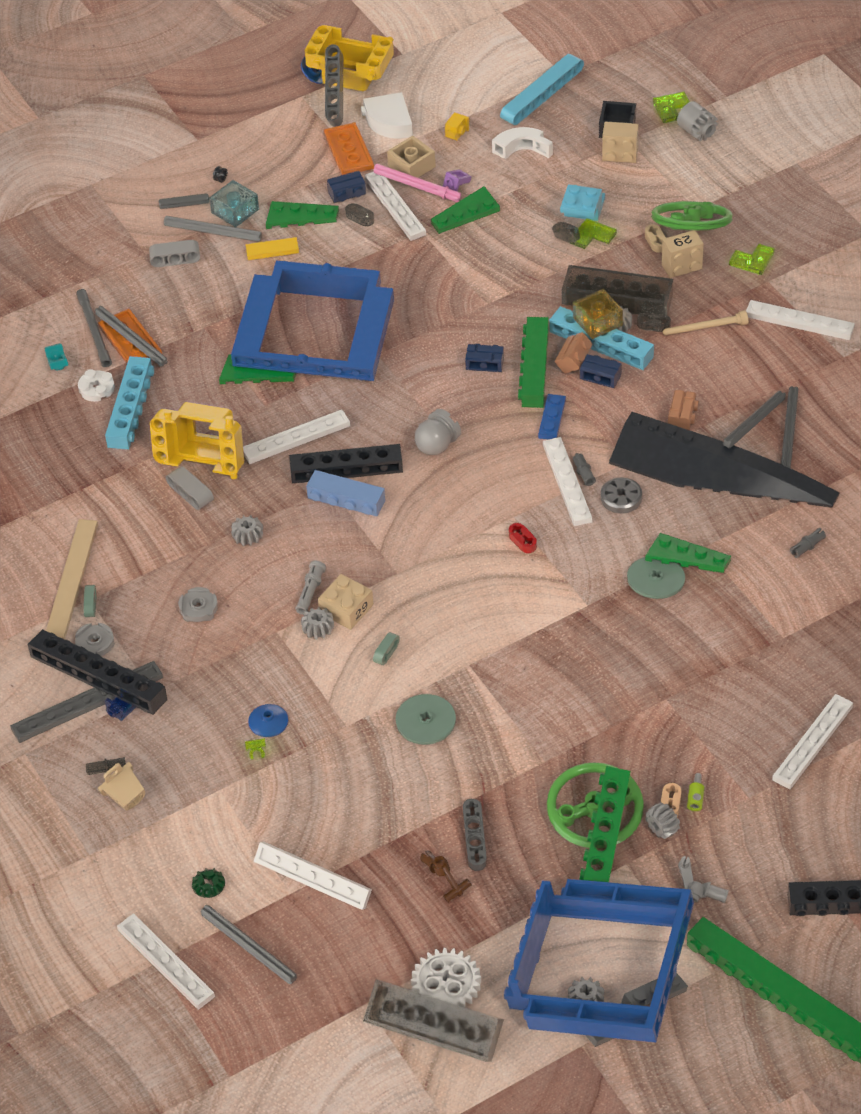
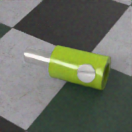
[687,773,705,812]

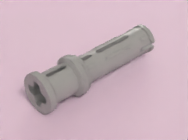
[295,560,326,615]

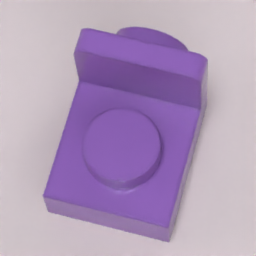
[443,169,472,191]

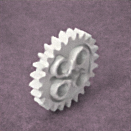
[411,948,481,1014]

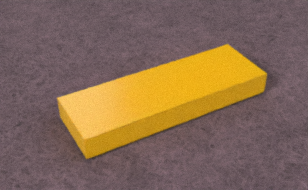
[245,237,299,260]

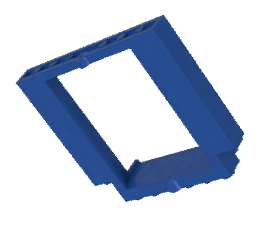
[231,260,394,381]
[504,879,694,1043]

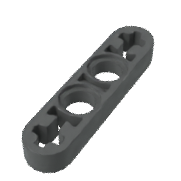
[463,798,487,871]

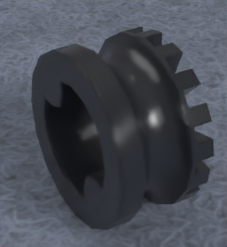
[213,166,228,183]

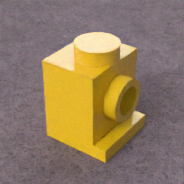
[445,112,469,141]

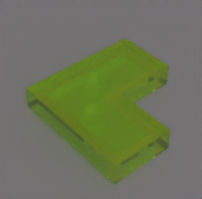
[653,91,690,123]
[570,218,617,249]
[729,243,775,275]

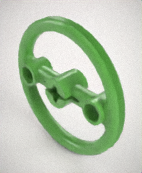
[651,201,733,230]
[547,762,644,848]

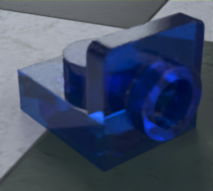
[105,698,136,721]

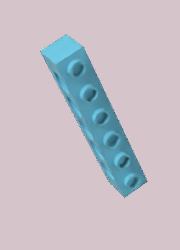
[549,306,654,370]
[105,356,154,450]

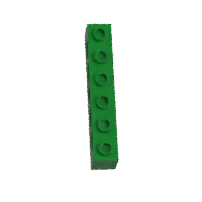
[579,766,631,882]

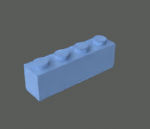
[306,470,386,516]

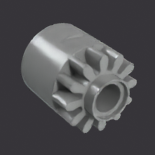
[677,101,718,141]

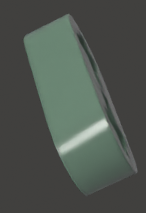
[84,585,97,617]
[373,632,400,666]

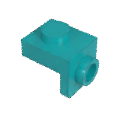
[44,343,68,370]

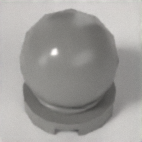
[415,409,461,455]

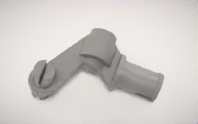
[678,856,729,903]

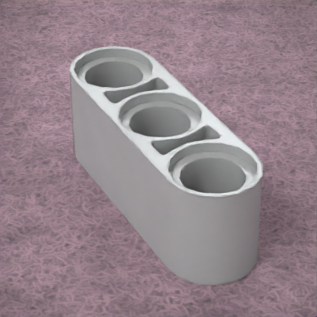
[149,240,200,267]
[166,466,214,510]

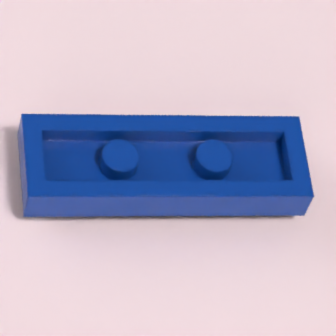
[538,394,566,440]

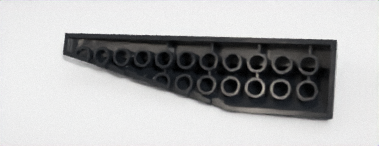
[609,412,840,508]

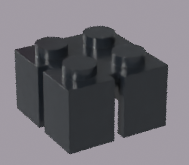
[599,101,637,138]

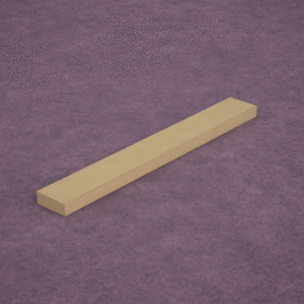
[46,519,98,639]

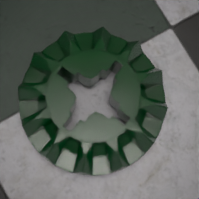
[192,868,225,898]

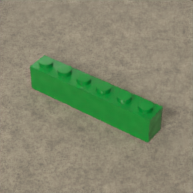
[518,317,549,408]

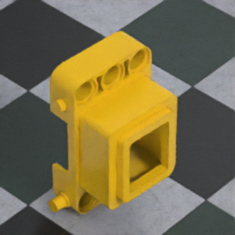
[305,25,394,91]
[150,402,244,479]

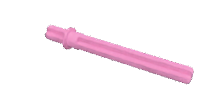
[373,164,461,202]

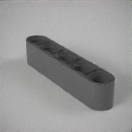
[325,44,344,127]

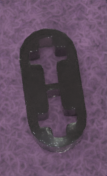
[345,203,374,227]
[552,222,580,243]
[637,312,671,332]

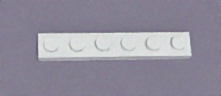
[364,172,426,241]
[746,300,855,340]
[243,410,350,464]
[543,437,592,526]
[773,694,853,789]
[254,841,372,910]
[117,913,215,1010]

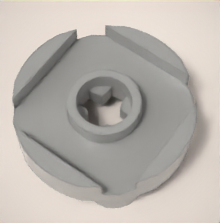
[178,587,218,622]
[75,623,115,656]

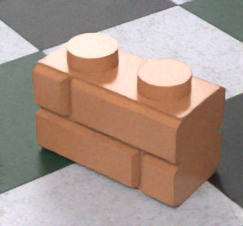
[555,332,592,374]
[668,390,699,430]

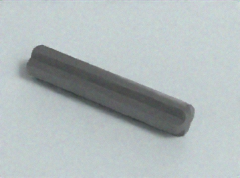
[159,193,209,209]

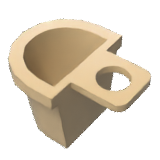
[98,762,146,811]

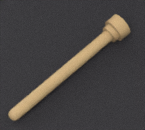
[663,310,749,336]

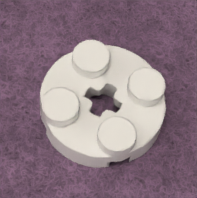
[78,369,115,402]

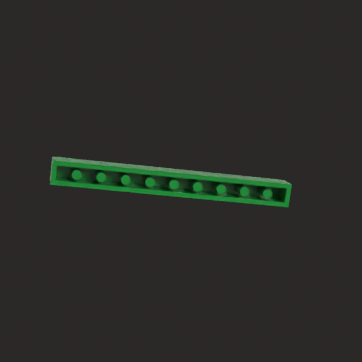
[687,917,861,1064]

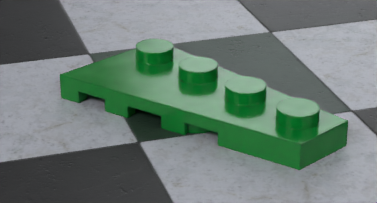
[431,186,500,234]
[266,201,339,229]
[219,354,297,385]
[645,533,731,573]

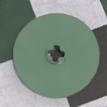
[627,557,685,599]
[396,694,456,745]

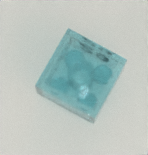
[209,180,259,227]

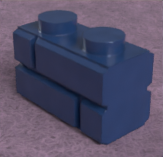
[327,171,366,203]
[465,344,504,373]
[580,354,622,389]

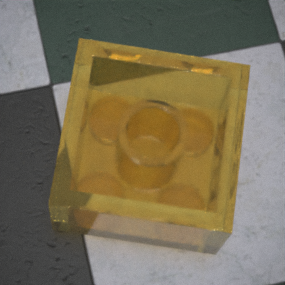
[573,289,623,339]

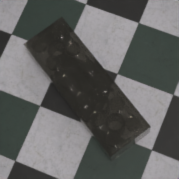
[562,265,674,319]
[363,979,504,1062]

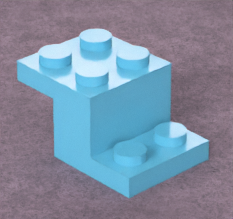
[560,184,605,221]

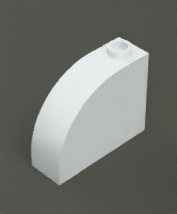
[361,92,413,139]

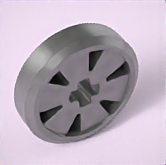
[601,477,642,513]

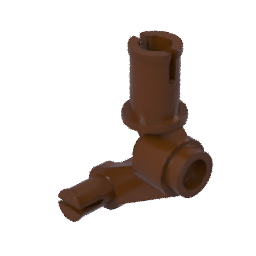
[420,850,472,903]

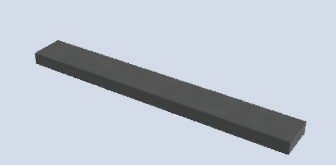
[10,661,163,743]

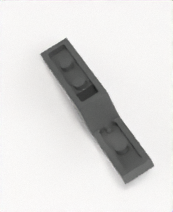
[586,973,688,1047]

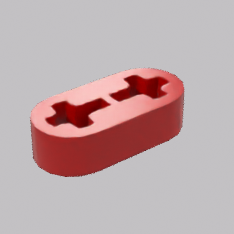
[509,523,537,553]

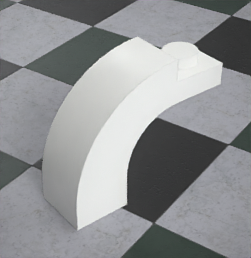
[492,127,553,159]

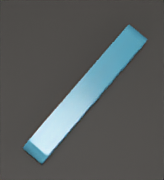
[500,54,584,125]

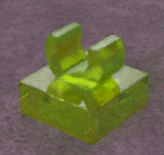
[245,738,266,760]

